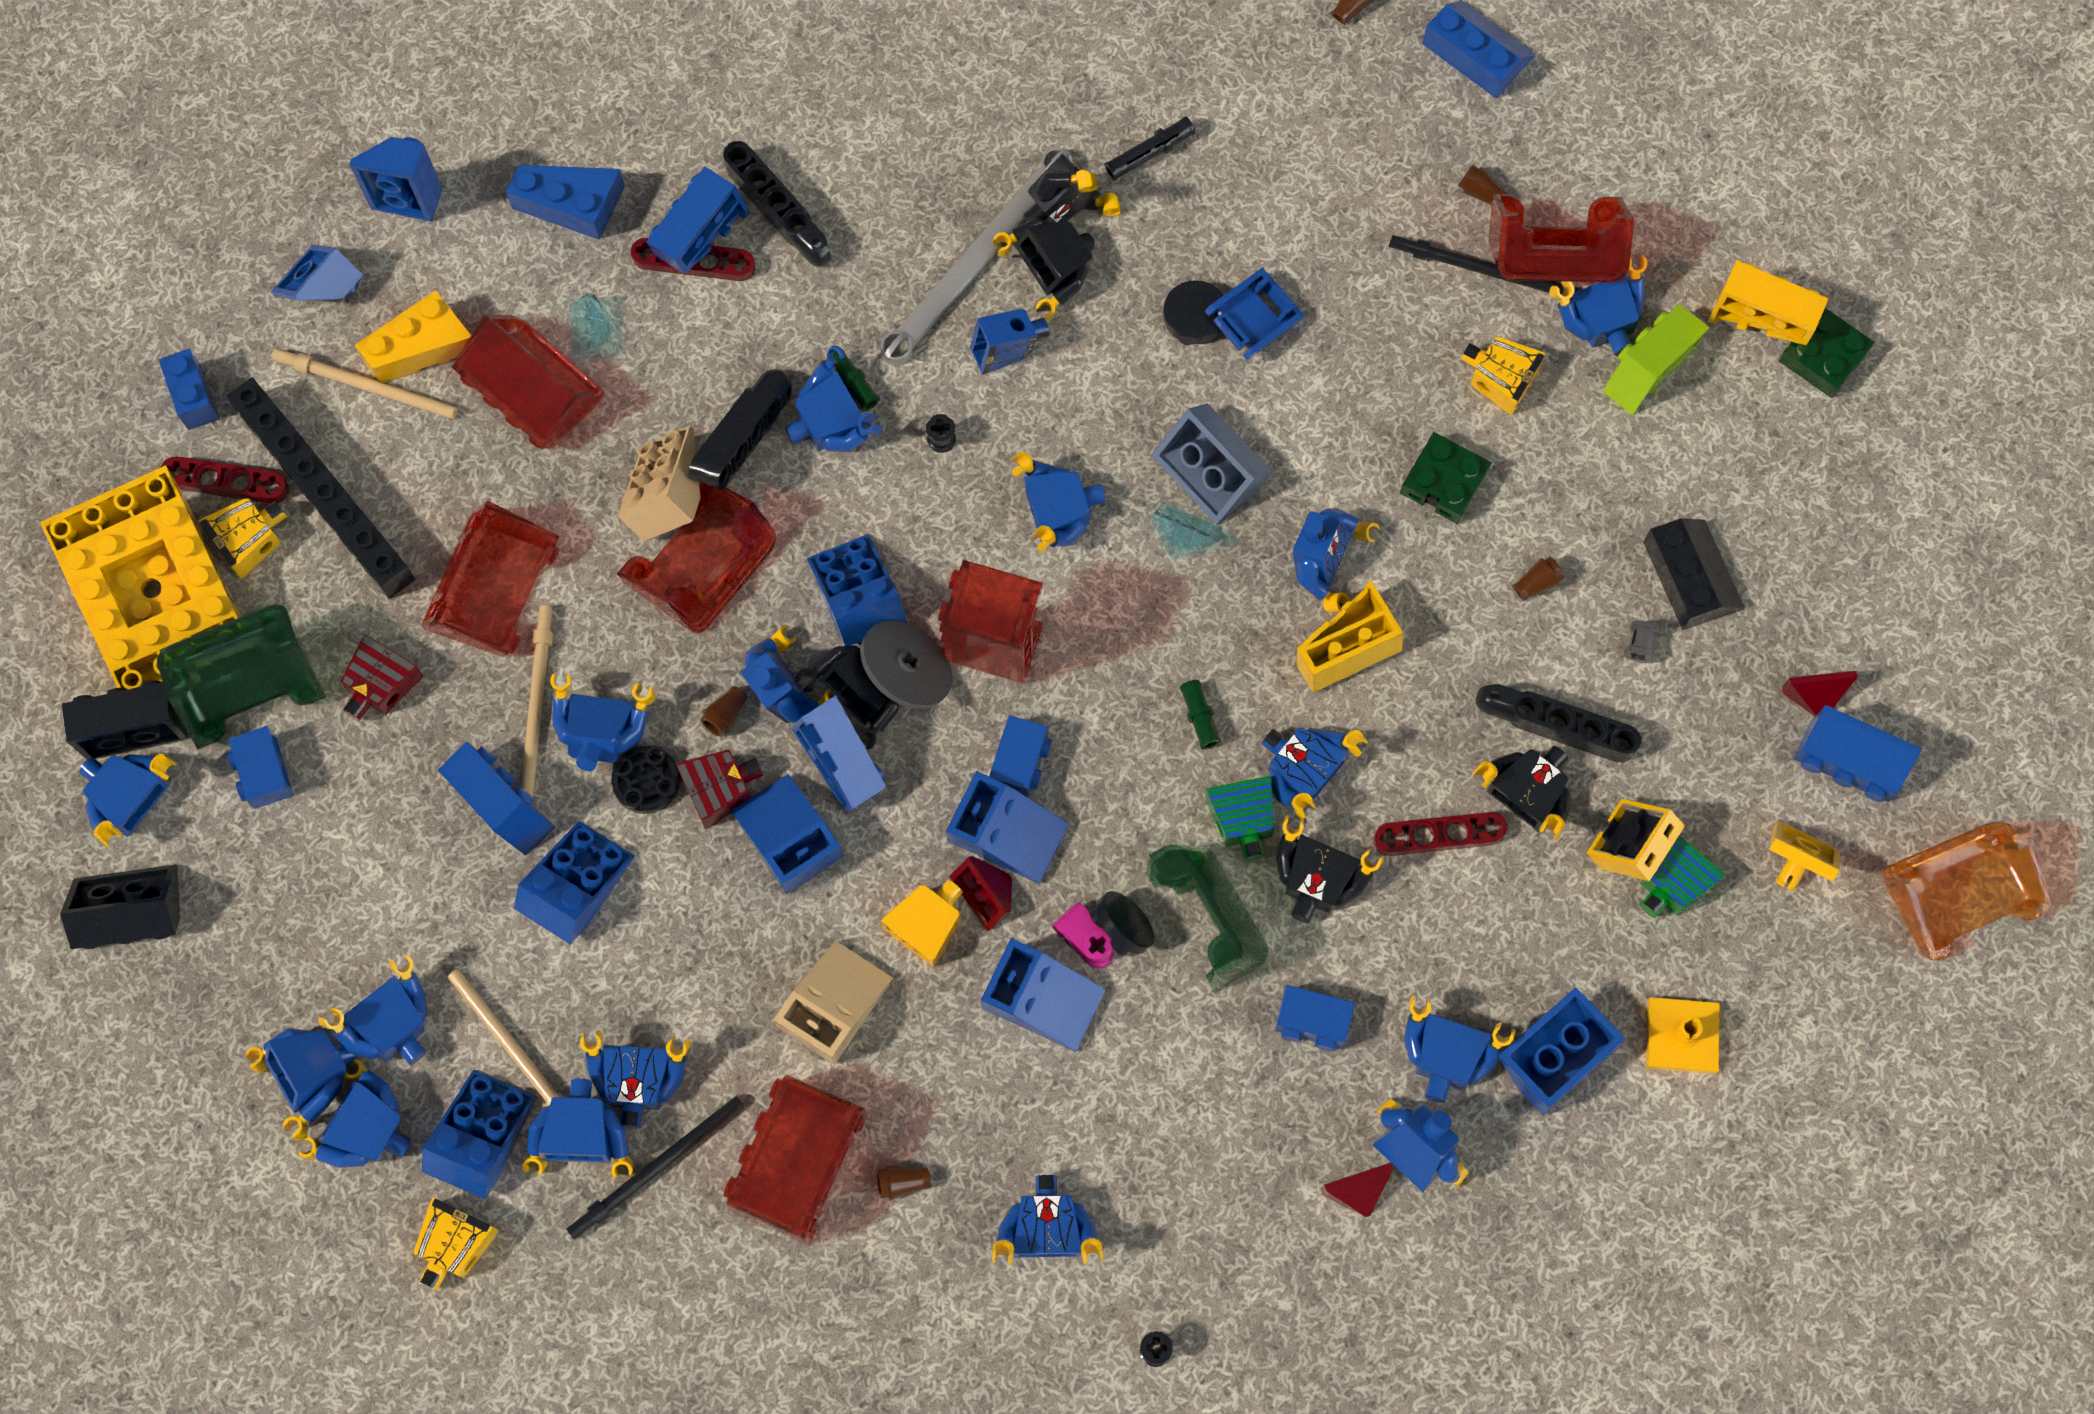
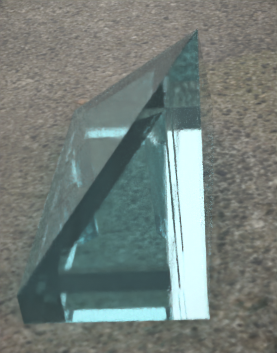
[569,293,620,364]
[1152,502,1222,559]

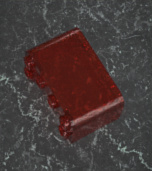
[1488,194,1635,282]
[938,560,1043,684]
[723,1074,868,1246]

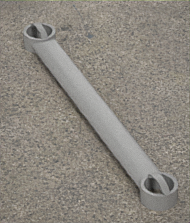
[880,148,1073,366]

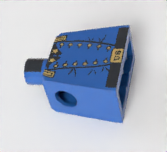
[970,308,1049,375]

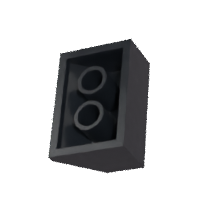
[1643,518,1745,630]
[62,680,189,760]
[60,864,180,949]

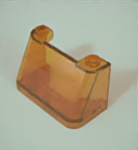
[1881,821,2054,960]

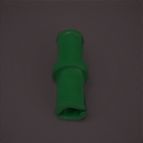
[826,349,880,411]
[1180,680,1221,750]

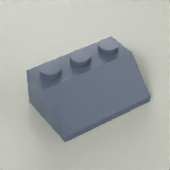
[1152,403,1273,525]

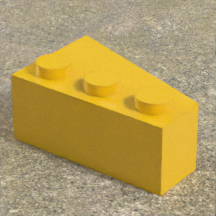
[1707,260,1829,345]
[355,290,479,383]
[1297,580,1403,693]

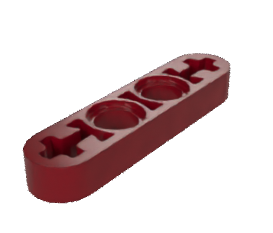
[631,238,756,281]
[160,457,289,504]
[1373,812,1507,856]

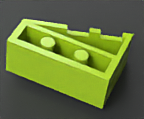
[1603,303,1710,416]

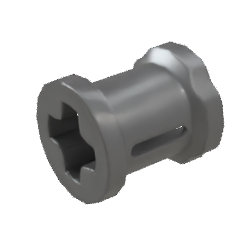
[1624,620,1661,663]

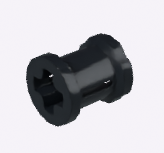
[926,414,956,453]
[1139,1331,1173,1367]

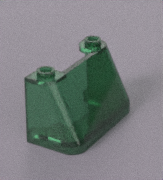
[157,605,326,749]
[1146,844,1268,992]

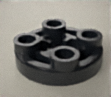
[1163,280,1223,345]
[611,746,680,814]
[1090,891,1155,956]

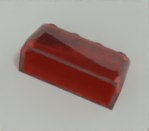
[451,315,605,449]

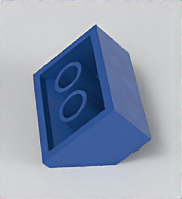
[1422,0,1535,98]
[349,137,443,222]
[1794,705,1922,802]
[1498,987,1625,1116]

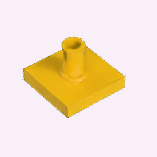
[1769,820,1841,891]
[1646,997,1720,1074]

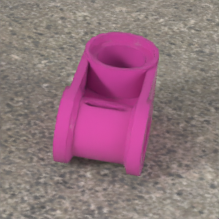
[1052,902,1114,969]

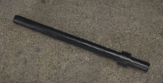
[1389,235,1579,295]
[566,1095,745,1240]

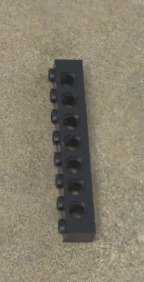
[226,377,416,599]

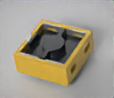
[1586,799,1685,882]

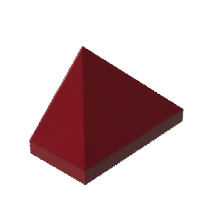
[1782,671,1858,716]
[949,856,1012,931]
[1321,1162,1394,1217]

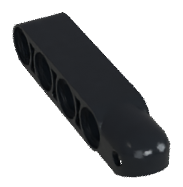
[723,141,831,267]
[689,369,792,491]
[1475,684,1641,763]

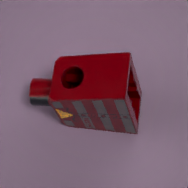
[341,634,423,721]
[676,750,764,829]

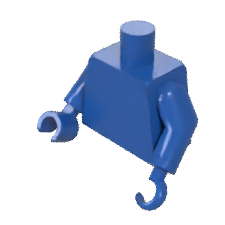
[784,345,882,452]

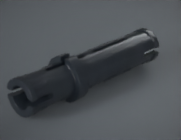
[1104,116,1196,181]

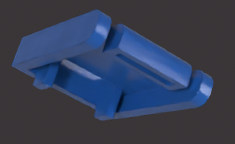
[1205,267,1305,361]

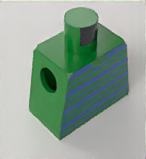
[1205,776,1274,861]
[1640,835,1725,918]

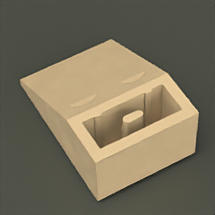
[618,425,701,541]
[773,941,893,1065]

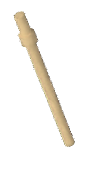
[271,348,458,420]
[520,605,553,797]
[448,969,565,1107]

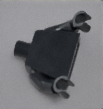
[796,645,899,750]

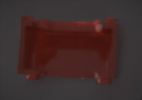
[617,483,777,633]
[421,500,560,657]

